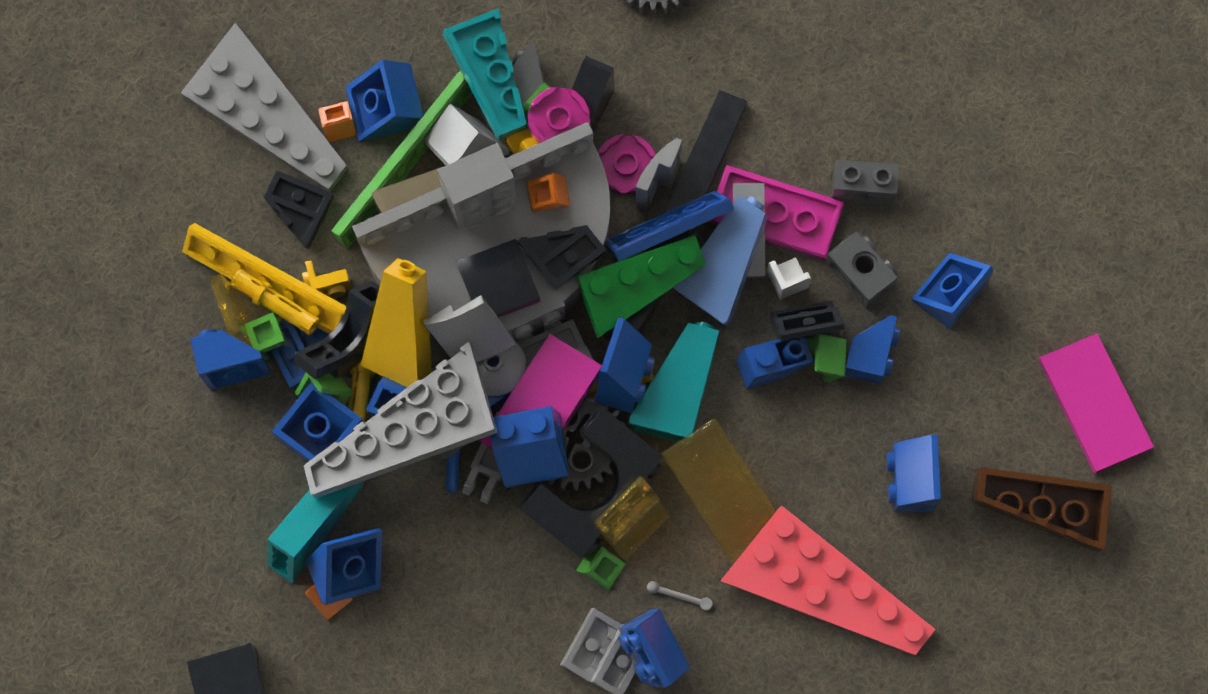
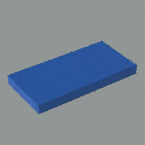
[605,191,734,262]

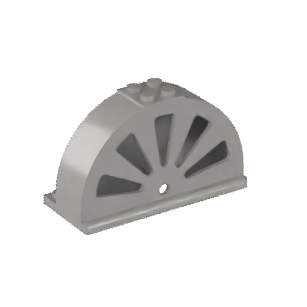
[352,122,610,344]

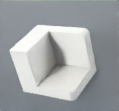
[767,258,811,300]

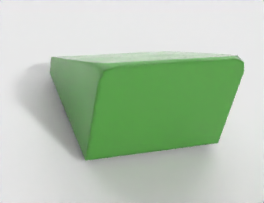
[576,545,626,591]

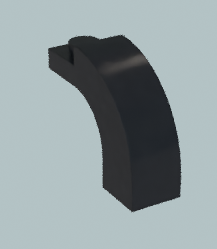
[293,281,380,379]

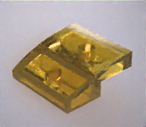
[594,476,670,561]

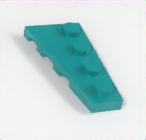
[442,8,527,140]

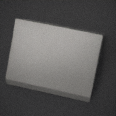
[425,104,509,165]

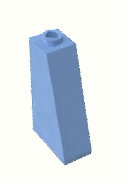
[673,195,768,327]

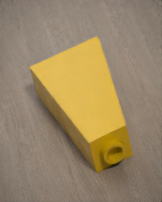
[361,258,432,387]

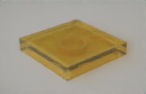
[210,274,253,348]

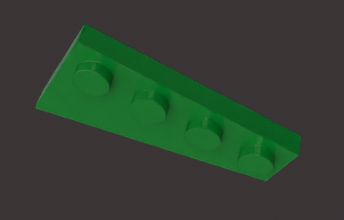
[575,235,706,338]

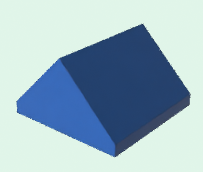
[911,253,994,329]
[305,528,382,605]

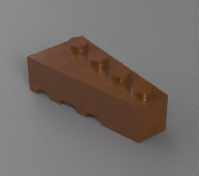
[972,467,1112,552]

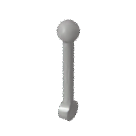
[647,581,713,611]

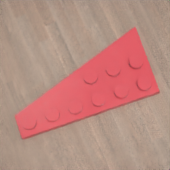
[720,505,936,655]

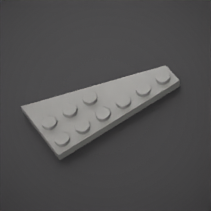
[181,23,348,192]
[304,342,498,499]

